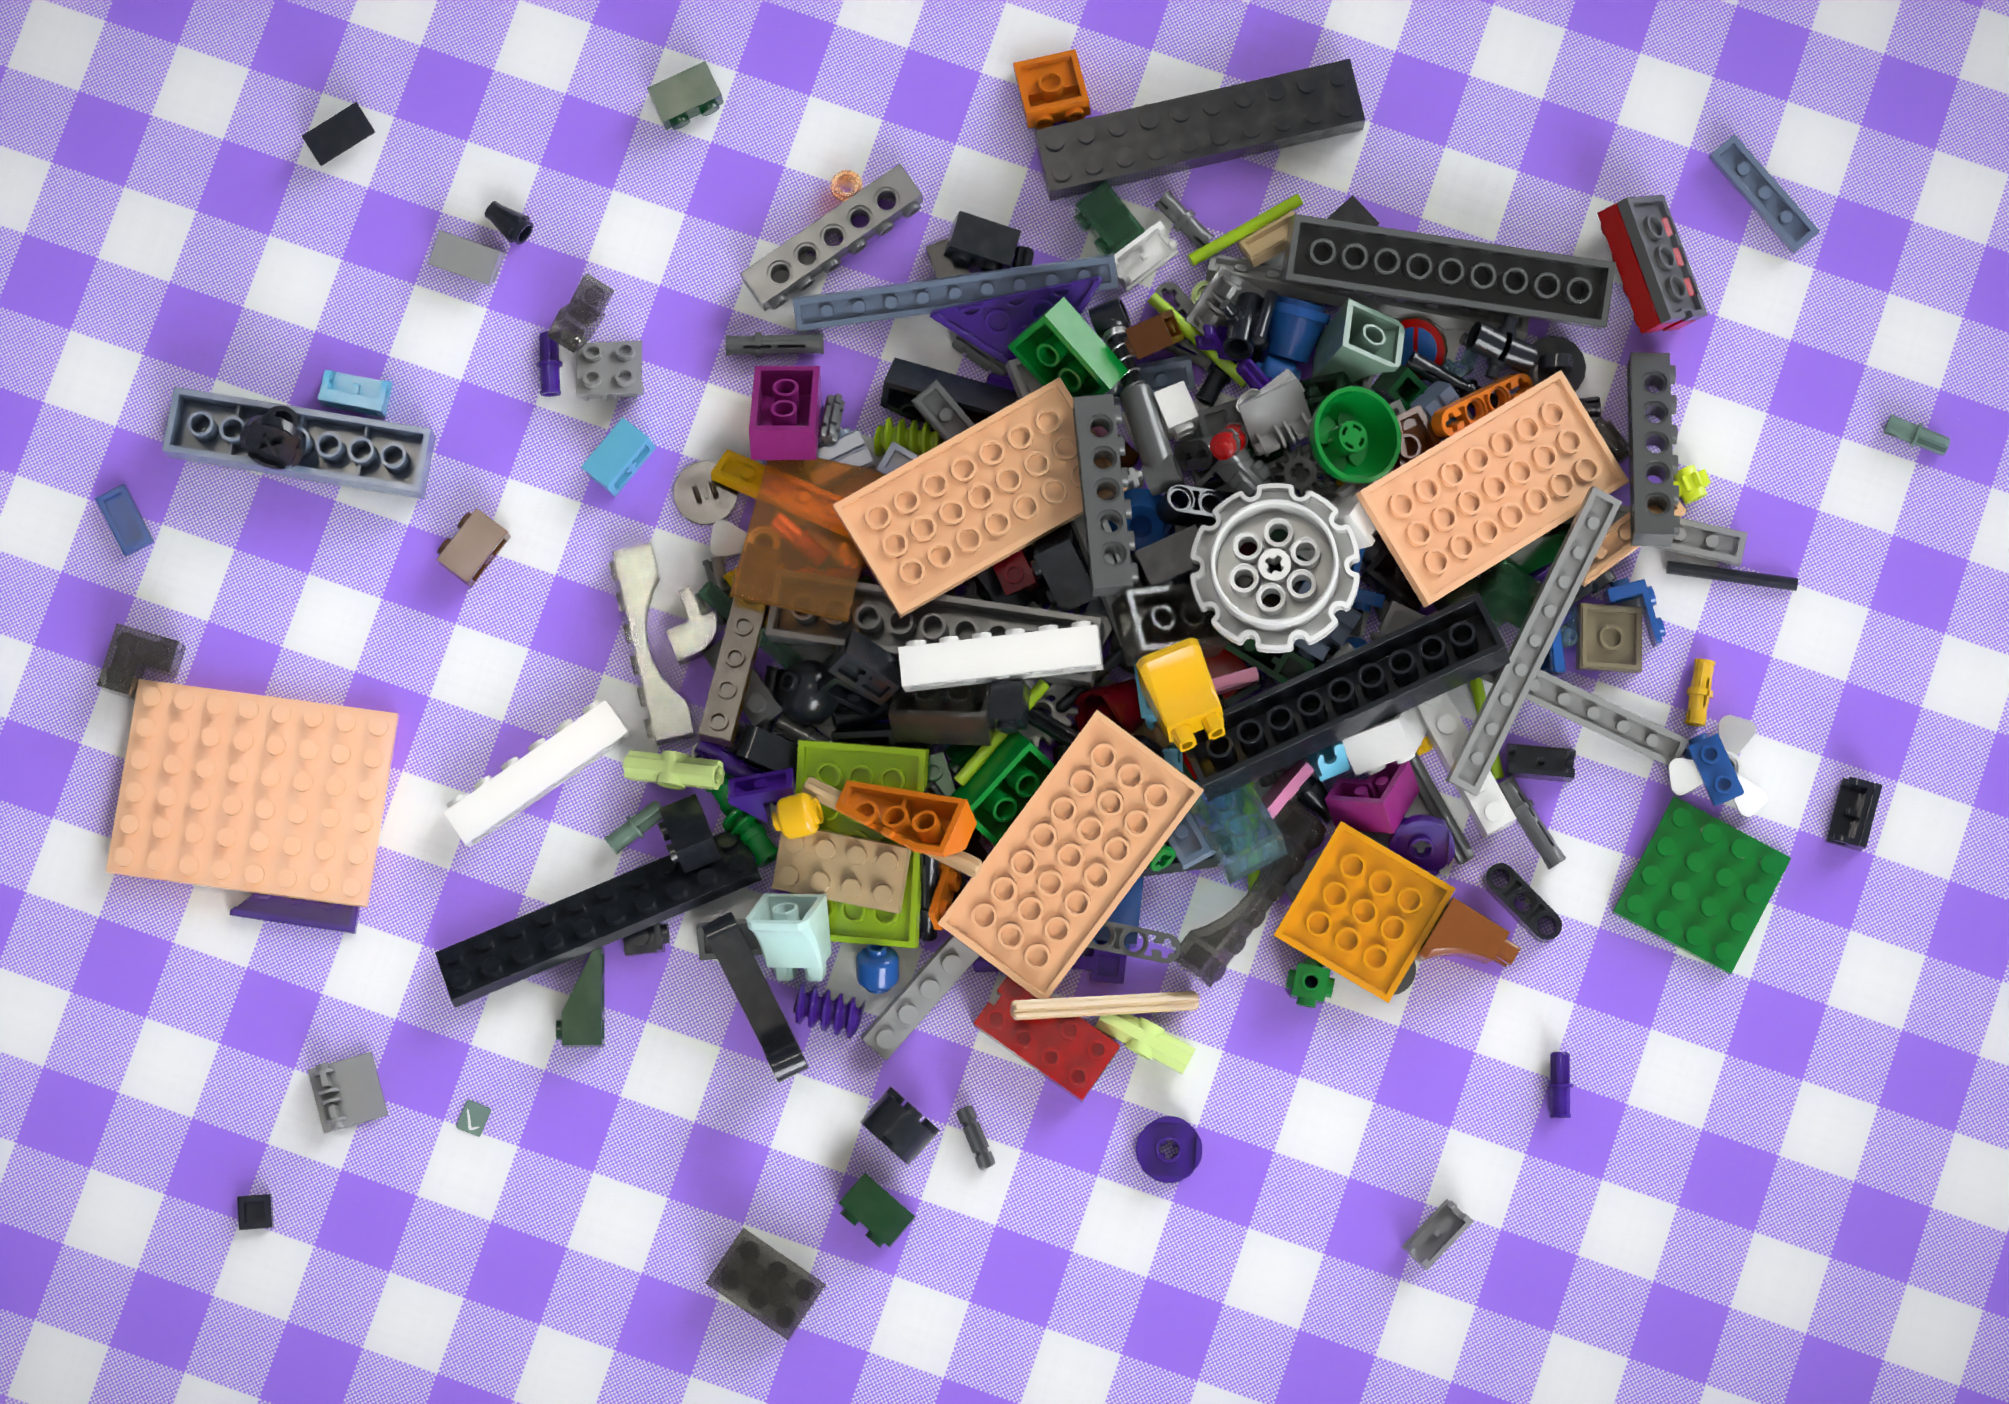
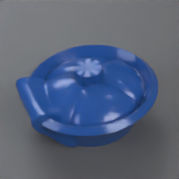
[1108,488,1176,554]

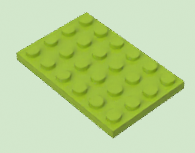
[790,740,929,948]

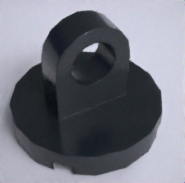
[1526,336,1586,392]
[240,405,306,470]

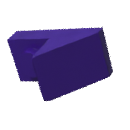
[727,768,796,823]

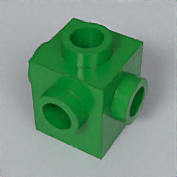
[1285,958,1335,1008]

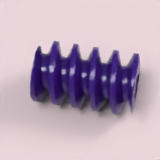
[793,982,866,1039]

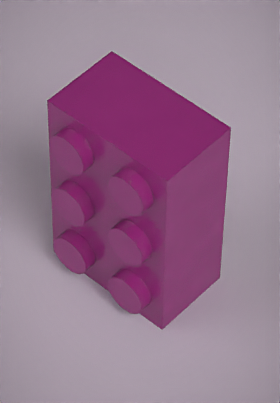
[749,366,822,460]

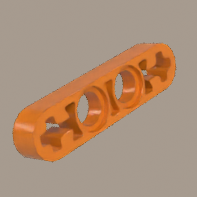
[1431,373,1534,438]

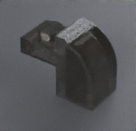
[547,274,615,353]
[666,586,719,665]

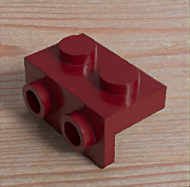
[993,545,1042,596]

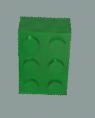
[1007,297,1129,399]
[950,731,1055,846]

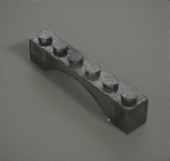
[609,543,696,746]
[1174,800,1327,988]

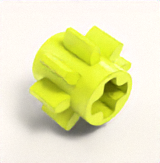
[1673,465,1711,505]

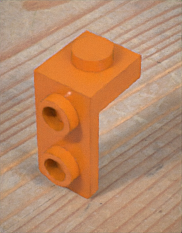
[928,862,962,931]

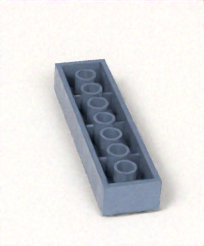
[162,387,436,499]

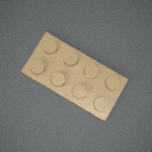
[772,829,911,914]

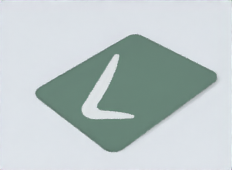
[456,1100,491,1137]

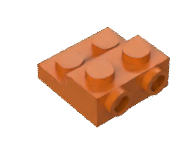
[1013,49,1091,130]

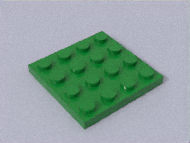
[1612,796,1791,975]

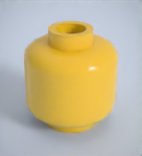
[772,792,824,839]

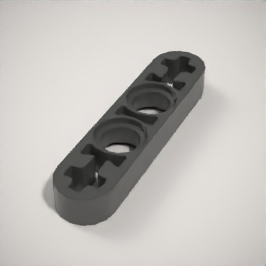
[1087,921,1181,963]

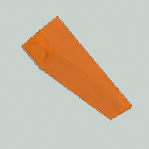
[835,780,977,857]

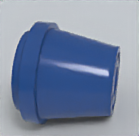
[1265,295,1331,364]

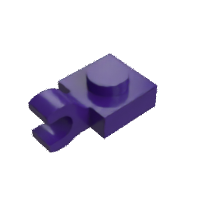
[1194,324,1253,362]
[1071,949,1127,985]

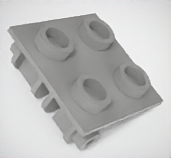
[1185,265,1265,334]
[576,340,644,401]
[1237,378,1312,457]
[307,1052,388,1134]

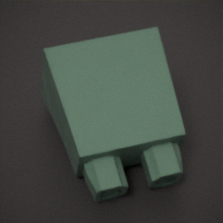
[1312,298,1405,387]

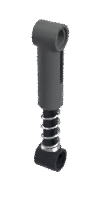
[1088,297,1185,496]

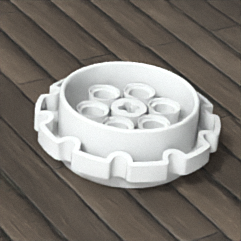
[1190,483,1360,653]

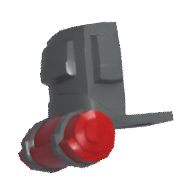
[1195,420,1274,497]

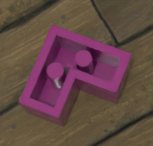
[1325,761,1420,833]

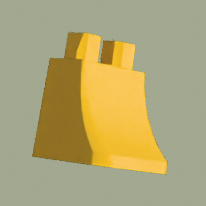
[1136,638,1225,752]

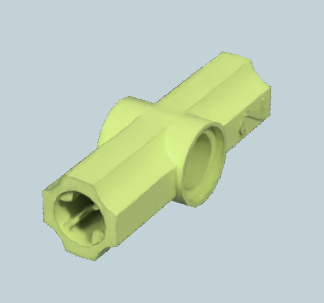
[623,750,725,790]
[1095,1014,1196,1074]

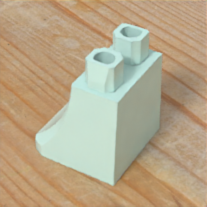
[746,893,832,982]

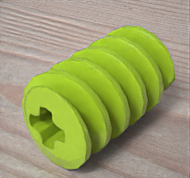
[874,417,944,457]

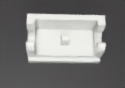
[1115,220,1179,292]

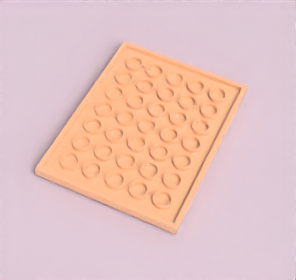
[106,679,399,908]

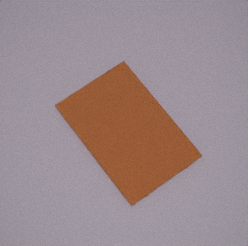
[730,457,885,622]

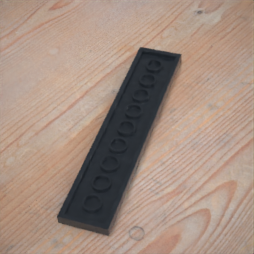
[435,830,762,1008]

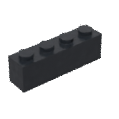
[880,358,1018,426]

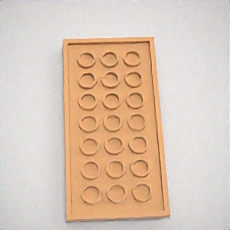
[1355,370,1630,608]
[833,377,1128,618]
[937,710,1204,999]

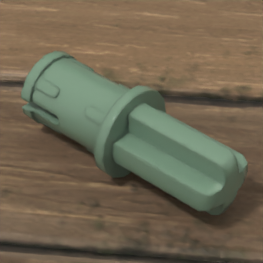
[1883,414,1950,455]
[604,801,663,854]

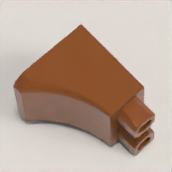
[1415,897,1521,967]

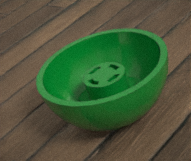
[1309,386,1401,484]

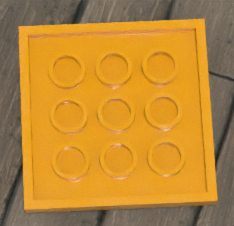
[1273,821,1456,1003]

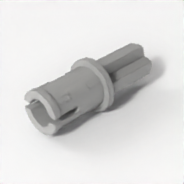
[1124,467,1144,492]

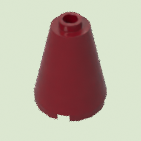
[1074,678,1145,735]

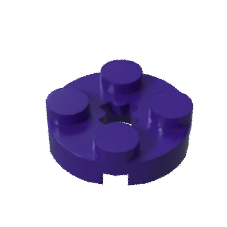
[1388,814,1455,876]
[1136,1116,1202,1183]

